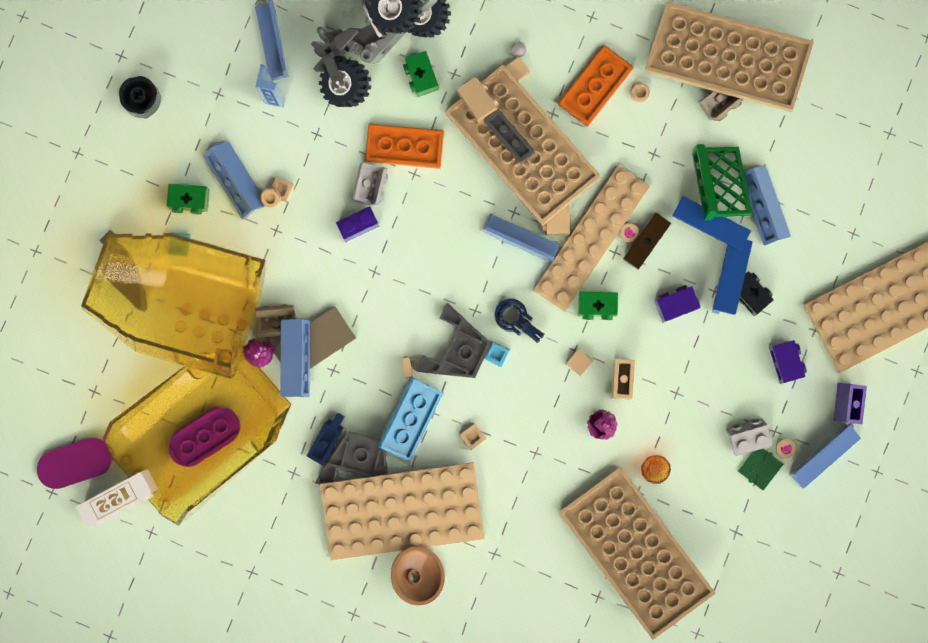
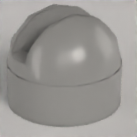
[510,40,526,57]

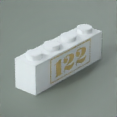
[76,469,158,527]

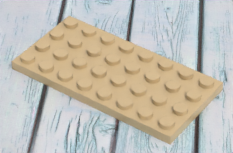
[644,2,814,113]
[445,65,601,226]
[803,242,928,373]
[320,462,484,560]
[559,467,716,640]

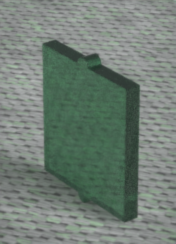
[738,449,783,491]

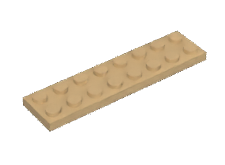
[533,165,650,312]

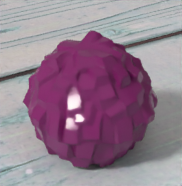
[243,338,274,368]
[587,409,618,440]

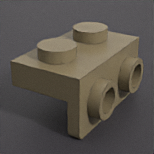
[698,91,744,121]
[255,304,296,338]

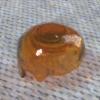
[641,455,671,484]

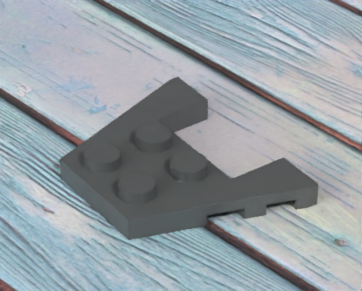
[415,303,491,378]
[315,431,388,485]

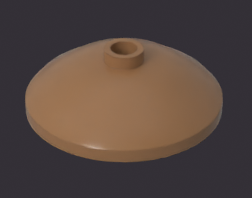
[391,546,445,606]

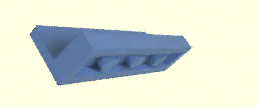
[255,0,289,80]
[256,64,285,108]
[203,141,265,219]
[738,166,791,246]
[483,214,560,263]
[280,319,310,398]
[790,423,861,489]

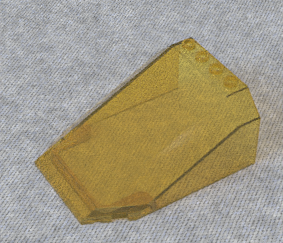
[103,347,291,526]

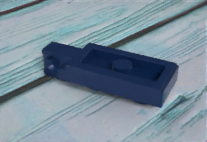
[307,413,345,466]

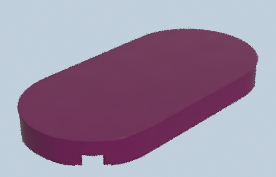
[169,407,241,467]
[37,438,113,489]

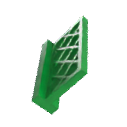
[692,144,752,221]

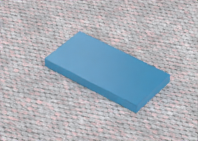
[377,376,443,462]

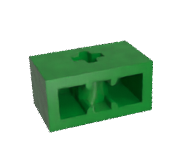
[403,51,439,97]
[166,184,209,215]
[578,291,618,320]

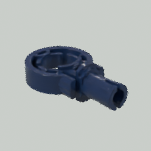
[494,299,545,343]

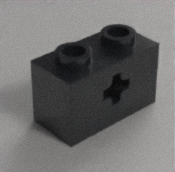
[739,271,774,316]

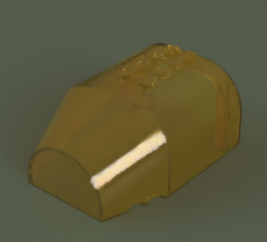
[81,233,266,379]

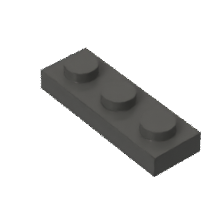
[484,109,535,165]

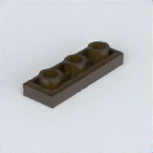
[623,213,671,270]

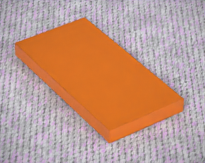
[558,45,634,127]
[365,124,444,169]

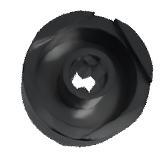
[119,76,161,119]

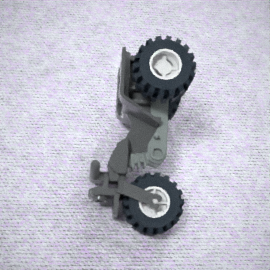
[311,0,451,107]

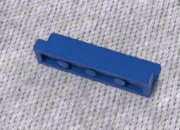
[672,196,751,251]
[711,240,753,315]

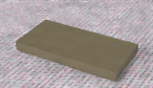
[274,307,357,369]

